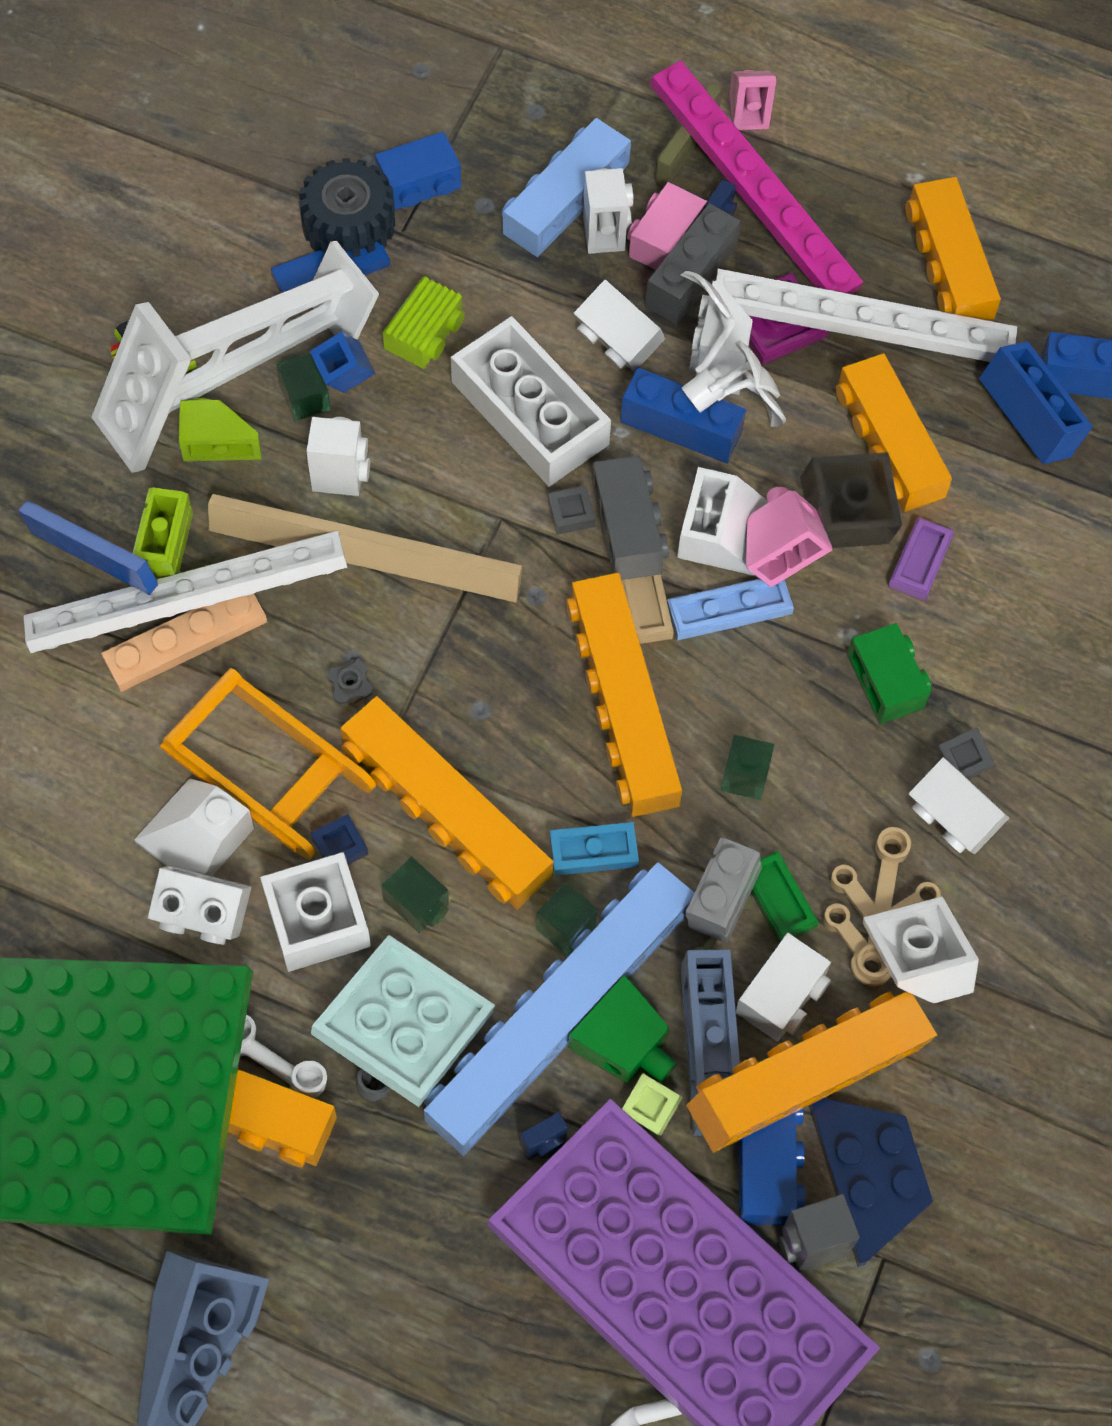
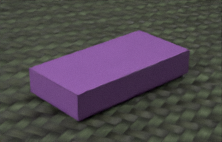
[888,517,955,601]

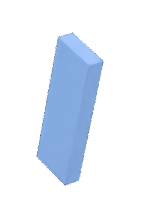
[667,579,794,641]

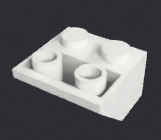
[689,281,753,395]
[677,467,768,576]

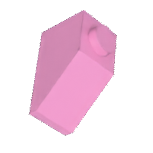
[729,70,776,130]

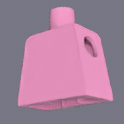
[746,487,832,587]

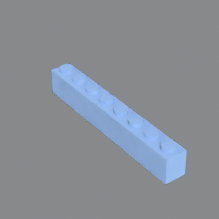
[424,862,695,1156]

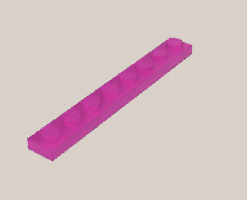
[650,60,863,294]

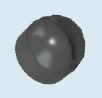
[356,1069,391,1102]

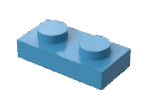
[550,822,639,876]

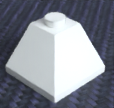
[134,778,254,876]
[863,897,979,1003]

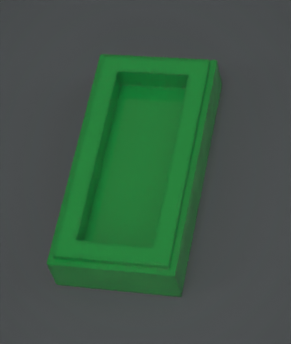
[751,851,819,944]

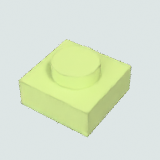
[622,1073,683,1135]

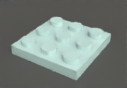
[311,935,495,1107]

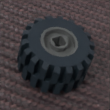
[299,158,395,257]

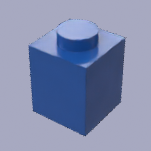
[309,331,376,393]

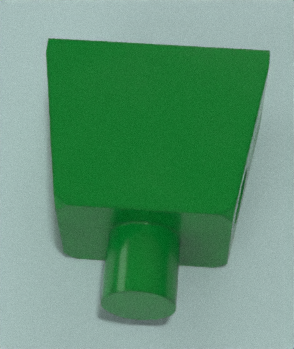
[568,975,677,1084]

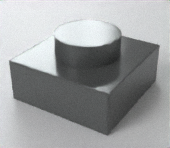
[548,486,596,535]
[939,727,996,779]

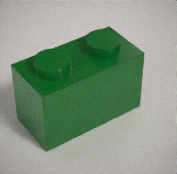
[847,623,932,725]

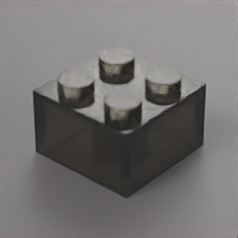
[800,452,902,548]

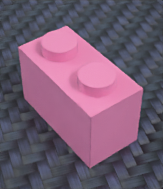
[627,182,707,270]

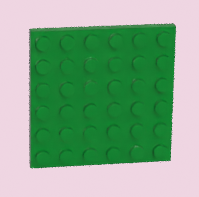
[0,958,253,1235]

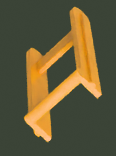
[159,668,376,860]

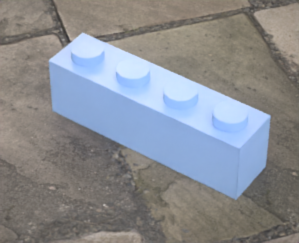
[502,118,631,257]

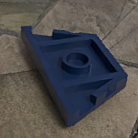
[809,1098,933,1267]

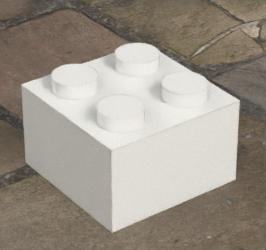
[260,852,371,972]

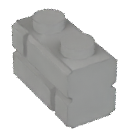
[686,837,762,943]

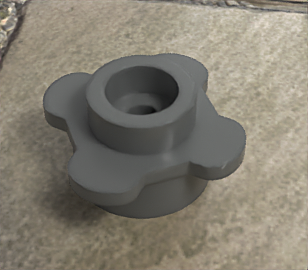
[327,661,373,704]

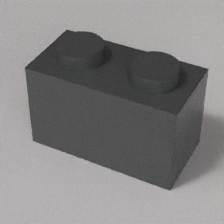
[778,1194,860,1273]

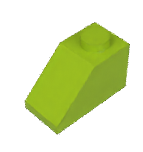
[179,398,262,461]

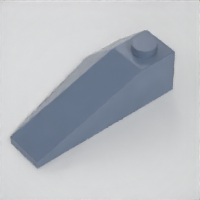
[137,1251,269,1426]

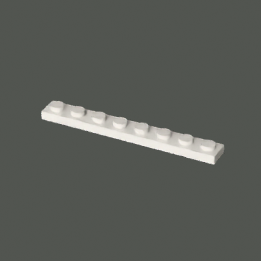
[715,269,1017,362]
[23,531,347,653]

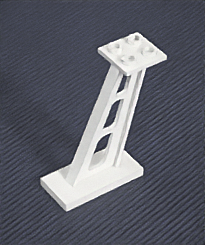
[91,241,379,473]

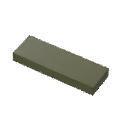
[655,84,722,187]

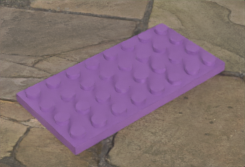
[487,1099,880,1426]

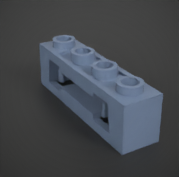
[680,949,740,1136]

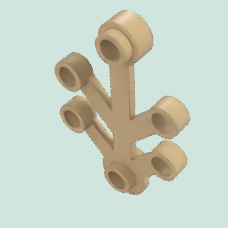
[823,827,941,987]

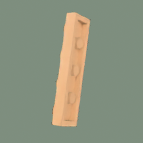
[101,594,267,692]

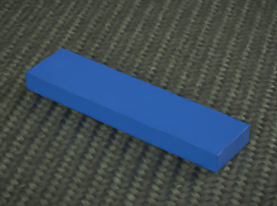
[18,501,158,595]

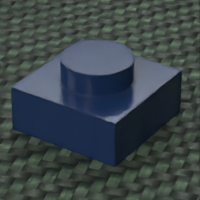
[704,179,737,216]
[310,814,368,865]
[520,1112,568,1160]

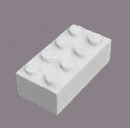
[451,316,611,487]

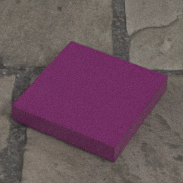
[748,273,829,365]

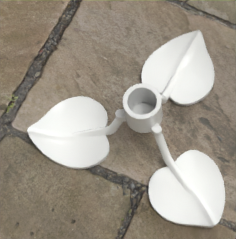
[681,271,786,427]

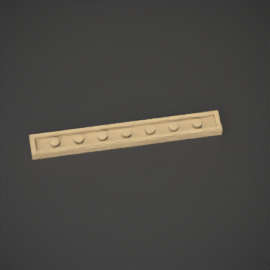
[208,494,522,603]

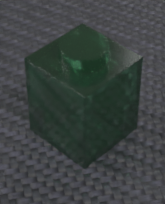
[276,353,331,422]
[721,734,775,800]
[381,856,449,933]
[536,882,598,956]

